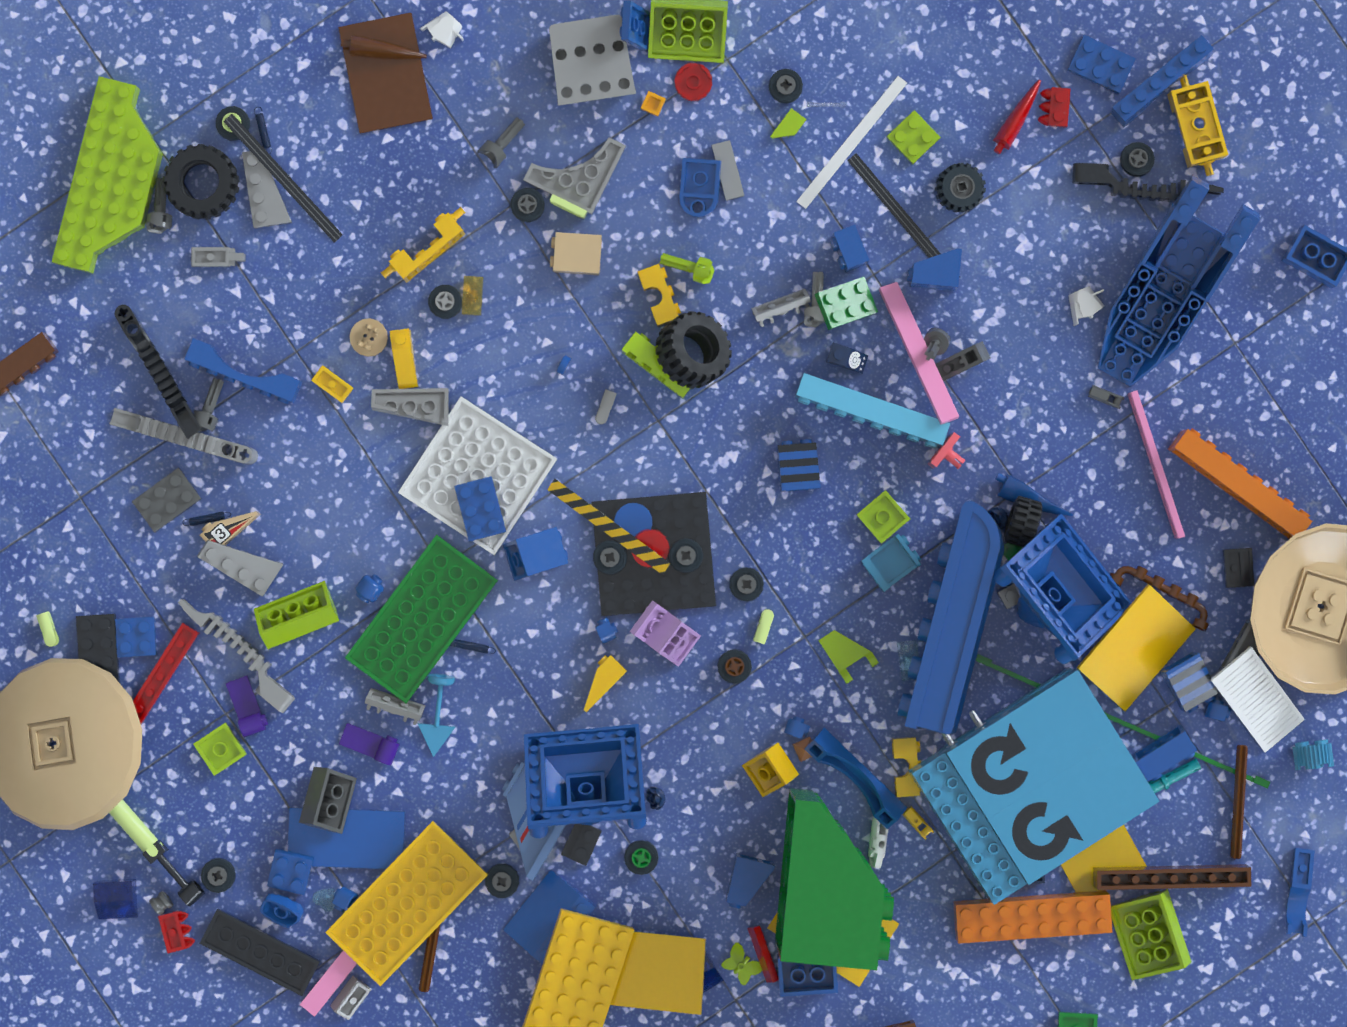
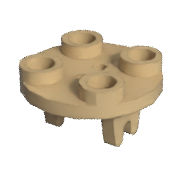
[350,318,388,357]

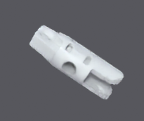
[868,818,888,868]

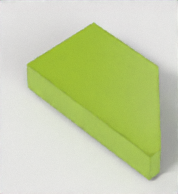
[770,108,807,139]

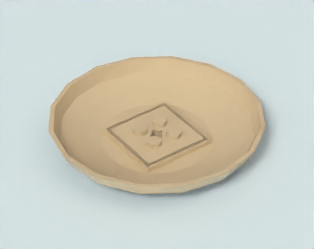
[1250,523,1347,694]
[0,658,142,830]

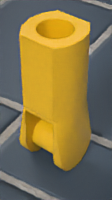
[902,806,934,840]

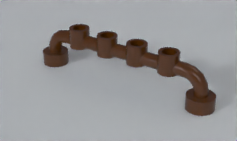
[1110,566,1209,632]

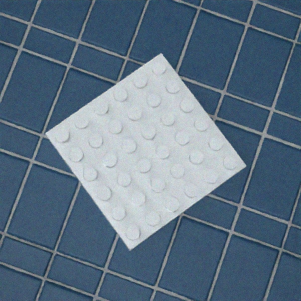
[398,397,557,555]

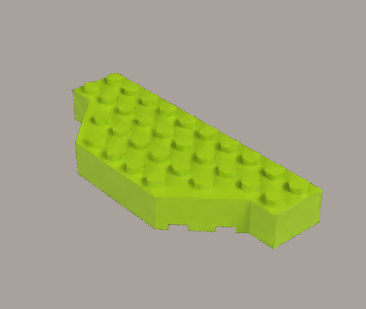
[52,76,163,274]

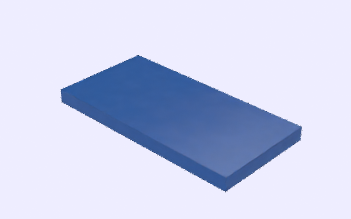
[288,807,405,869]

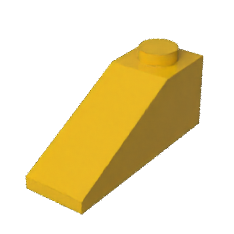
[390,328,418,389]
[584,655,627,712]

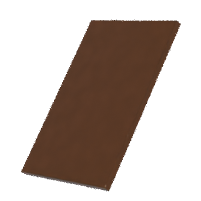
[338,12,433,134]

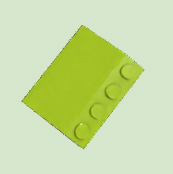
[648,0,728,63]
[1111,889,1192,980]

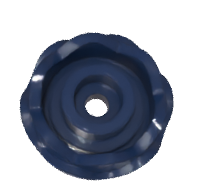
[988,507,1008,530]
[646,786,666,810]

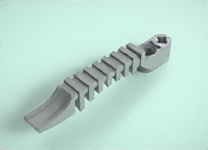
[109,408,258,465]
[178,599,295,713]

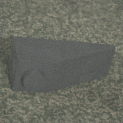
[935,341,991,381]

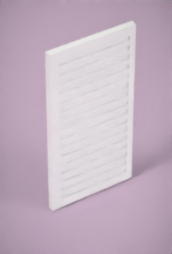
[1210,646,1305,752]

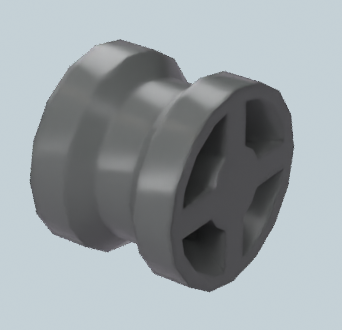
[149,891,173,915]

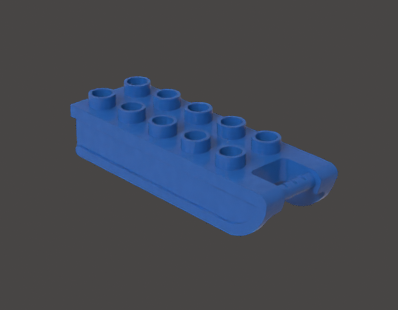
[897,500,1004,734]

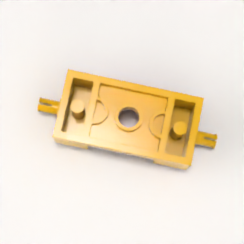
[1167,75,1229,177]
[380,207,466,283]

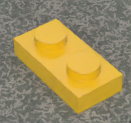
[311,365,354,403]

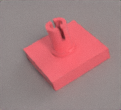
[927,432,965,469]

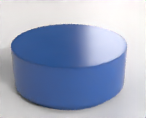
[556,355,572,375]

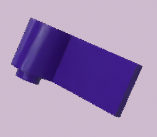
[225,675,268,738]
[339,723,400,766]

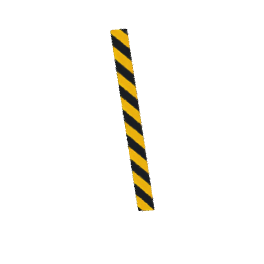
[547,478,670,575]

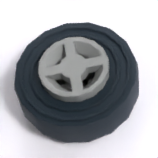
[428,285,462,319]

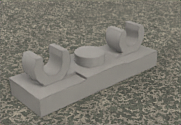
[751,289,811,327]
[365,688,426,725]

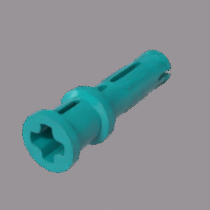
[1148,758,1201,793]

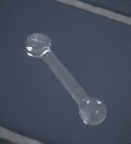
[807,101,846,109]

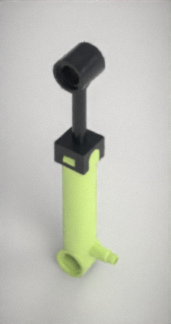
[109,799,205,907]

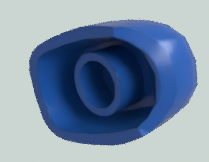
[260,893,304,928]

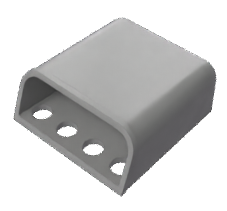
[549,15,636,106]

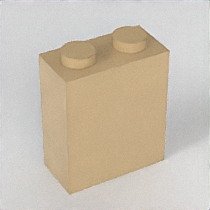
[550,232,602,275]

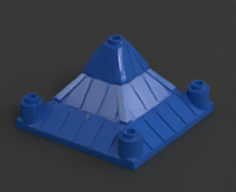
[994,514,1131,664]
[524,724,647,838]

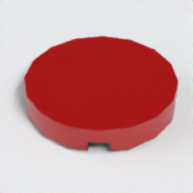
[675,63,712,101]
[631,529,669,568]

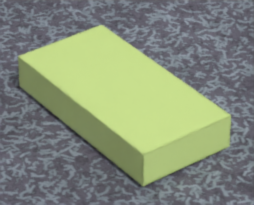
[550,194,587,219]

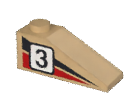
[200,511,261,545]

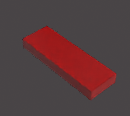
[747,926,779,983]

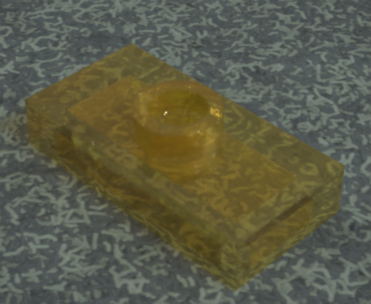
[462,276,484,316]

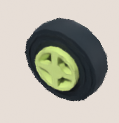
[215,106,250,141]

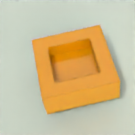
[641,91,666,117]

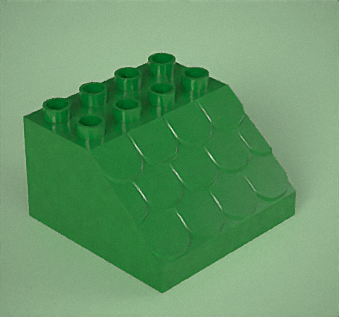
[775,788,894,971]

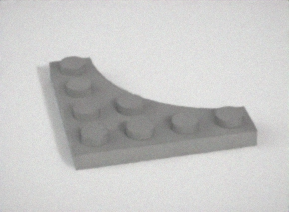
[523,137,626,215]

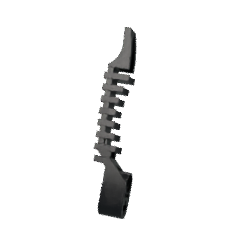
[1072,163,1224,202]
[114,305,203,439]

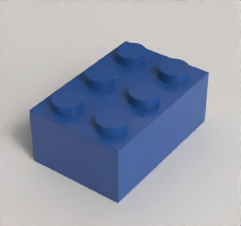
[1281,225,1347,289]
[1132,724,1198,781]
[777,954,838,997]

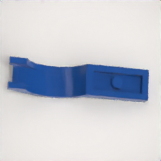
[1286,848,1315,937]

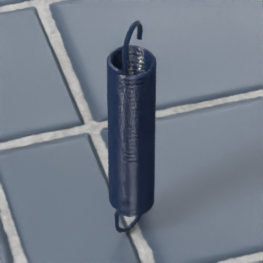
[254,107,272,154]
[182,511,231,526]
[450,639,496,654]

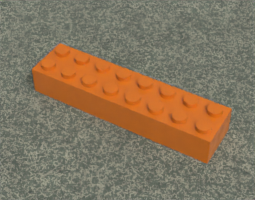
[1168,429,1313,539]
[953,890,1112,944]

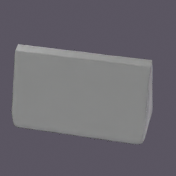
[331,976,371,1020]

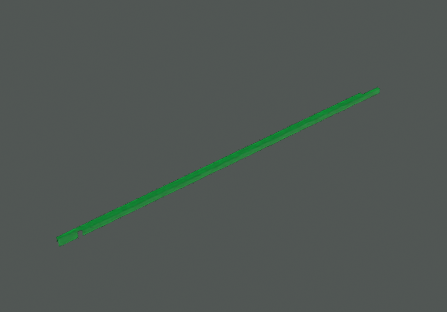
[976,654,1270,789]

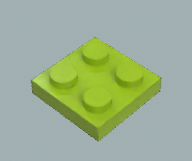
[886,110,941,165]
[856,490,910,544]
[193,723,247,776]

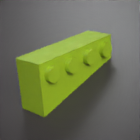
[622,331,691,399]

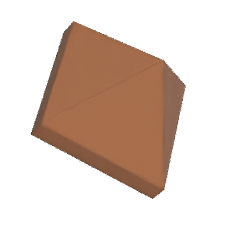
[792,736,812,762]

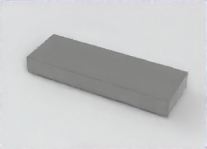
[711,140,744,201]

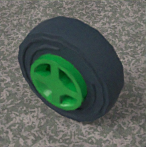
[624,840,659,875]

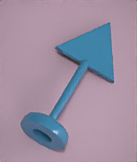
[417,674,455,757]

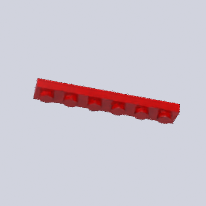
[133,623,199,725]

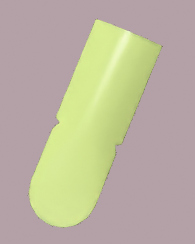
[753,609,774,644]
[36,611,59,647]

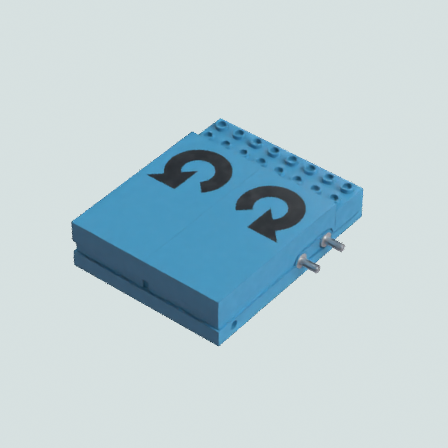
[908,667,1160,905]

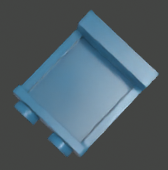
[860,534,921,592]

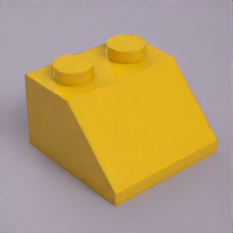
[742,743,799,797]

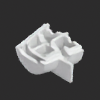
[419,11,464,48]
[1068,286,1104,326]

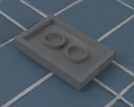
[132,468,202,533]

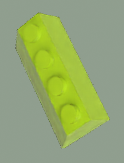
[254,581,339,649]

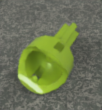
[660,253,714,284]

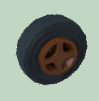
[717,649,752,684]

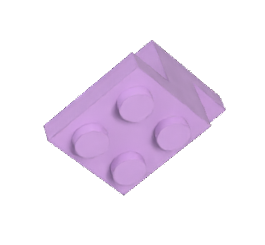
[630,600,701,667]

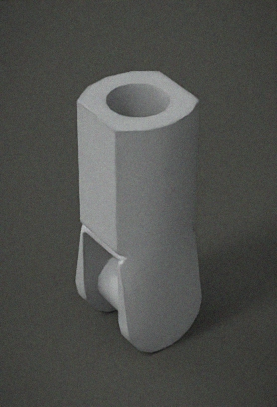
[595,389,617,424]

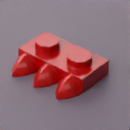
[1038,87,1071,128]
[158,911,195,954]

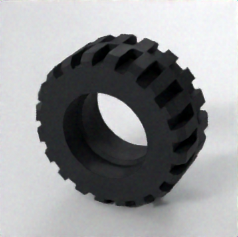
[163,144,240,220]
[655,311,732,389]

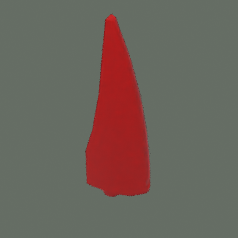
[993,80,1041,154]

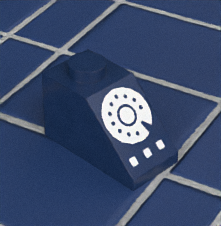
[826,342,868,374]

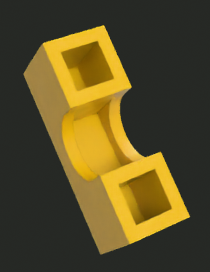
[637,264,681,327]
[892,737,921,797]

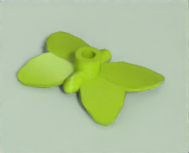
[721,943,762,985]

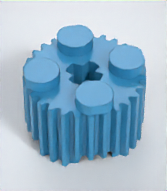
[1292,739,1334,770]

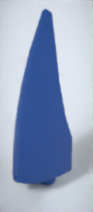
[995,473,1074,516]

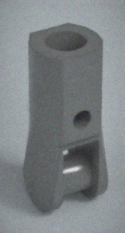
[1088,385,1125,409]

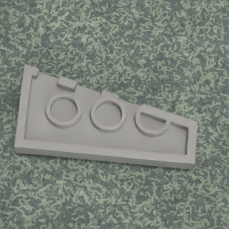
[242,151,292,229]
[371,388,449,426]
[197,540,283,597]

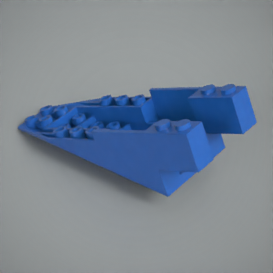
[1098,175,1260,387]

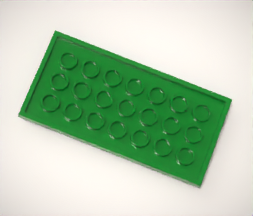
[345,534,498,703]

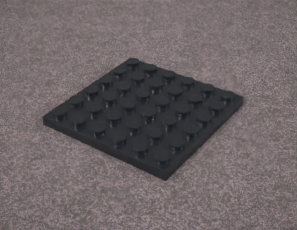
[592,492,716,616]

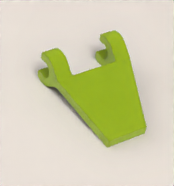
[818,630,879,684]

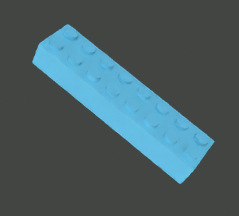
[795,373,950,449]

